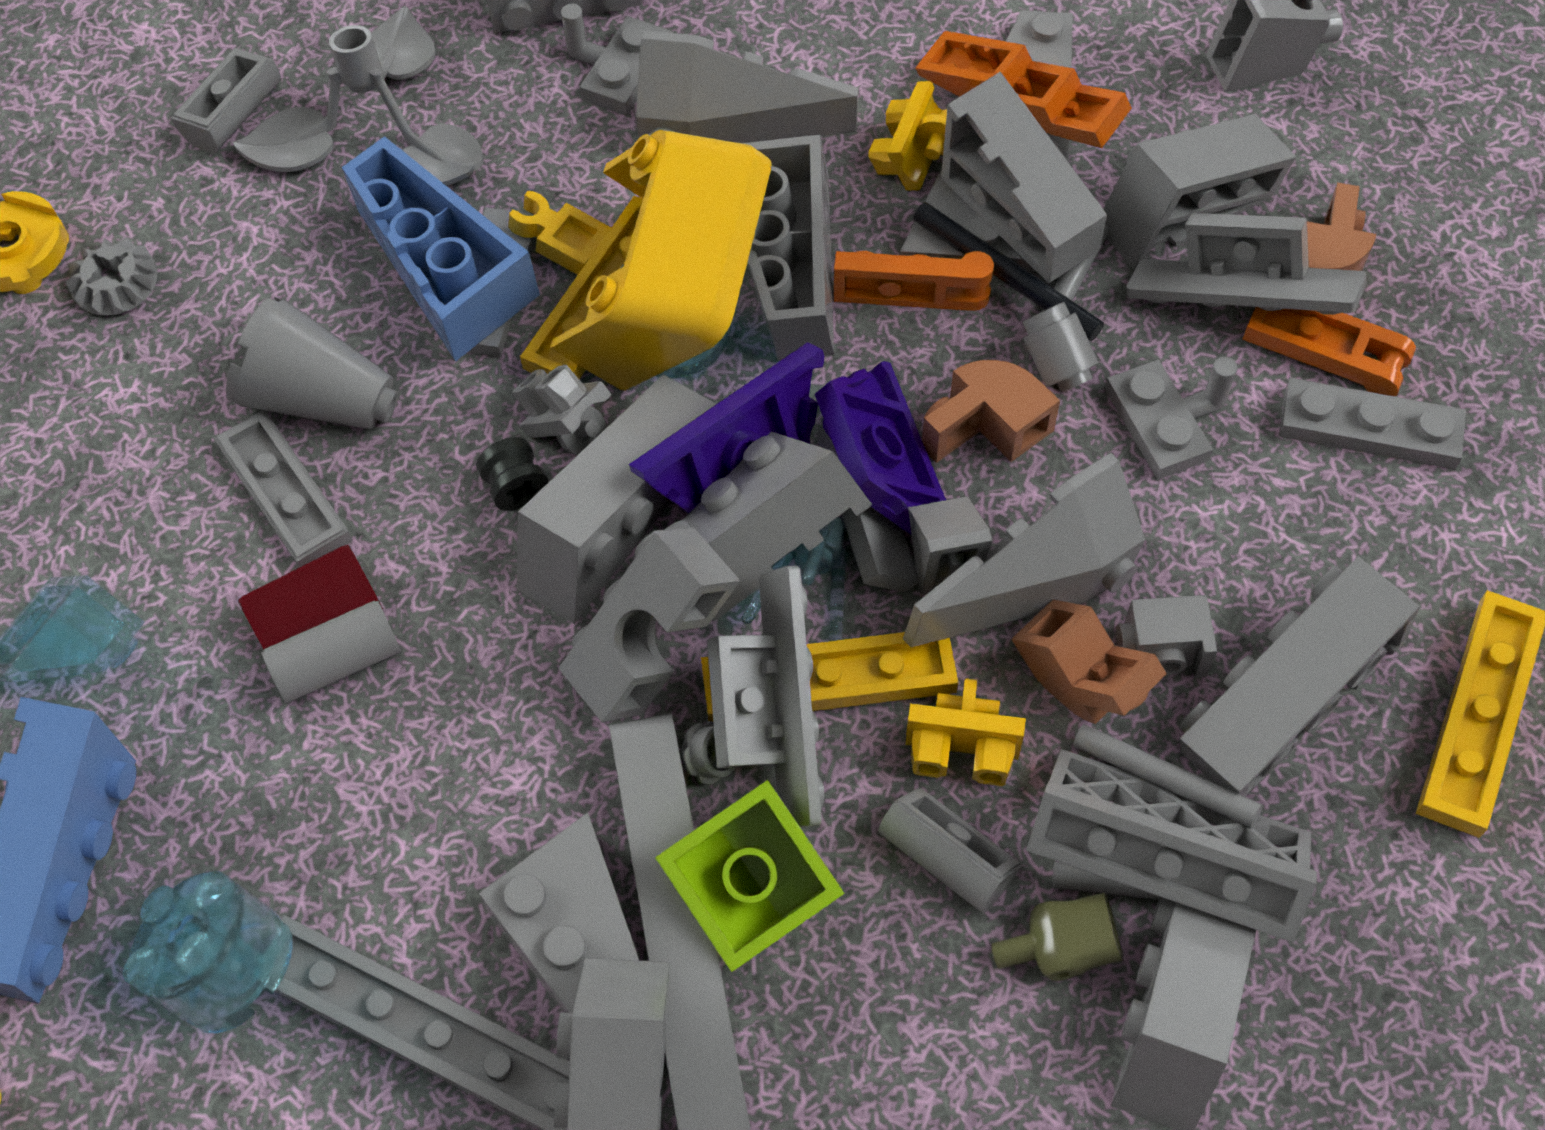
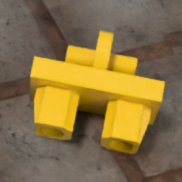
[868,81,947,191]
[905,678,1026,786]

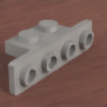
[1126,213,1367,315]
[707,566,824,827]

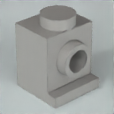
[1116,595,1217,678]

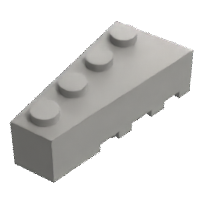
[742,134,834,360]

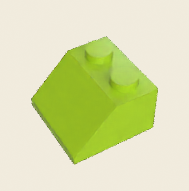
[655,780,845,972]

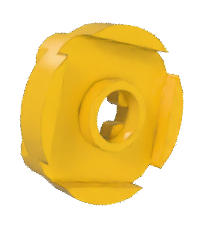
[0,191,69,294]

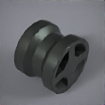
[476,437,549,511]

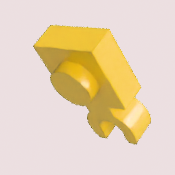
[508,191,611,275]

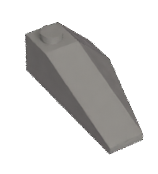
[636,30,858,143]

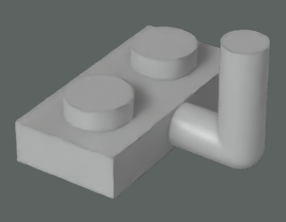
[561,4,673,116]
[1105,357,1238,480]

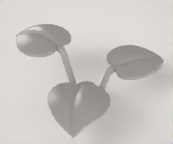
[233,6,484,186]

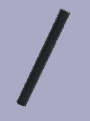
[913,202,1104,341]

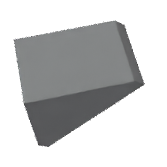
[908,496,992,595]

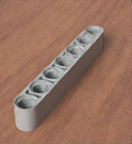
[609,713,751,1130]

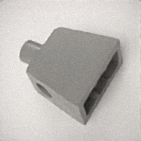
[1205,0,1343,92]

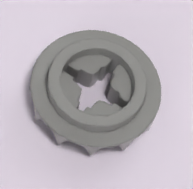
[65,237,158,316]

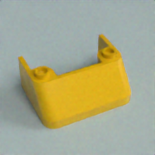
[550,130,772,391]

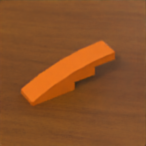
[915,31,1132,148]

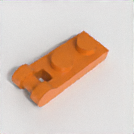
[834,251,994,311]
[1242,307,1416,397]

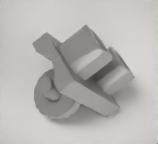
[512,365,612,455]

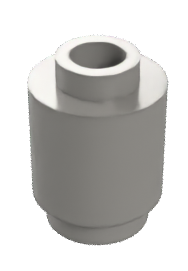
[1022,302,1099,392]

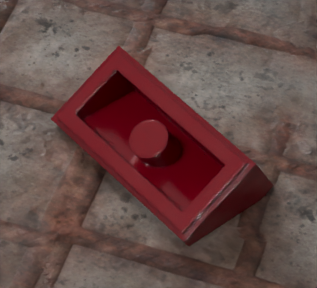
[238,545,383,650]

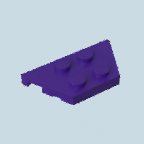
[629,342,825,514]
[814,361,946,535]

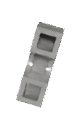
[558,528,741,723]

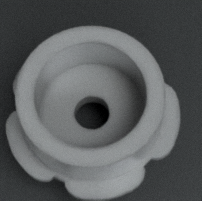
[681,721,736,784]

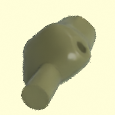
[991,892,1124,981]

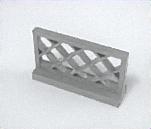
[1026,749,1317,943]

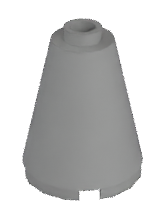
[226,296,399,429]

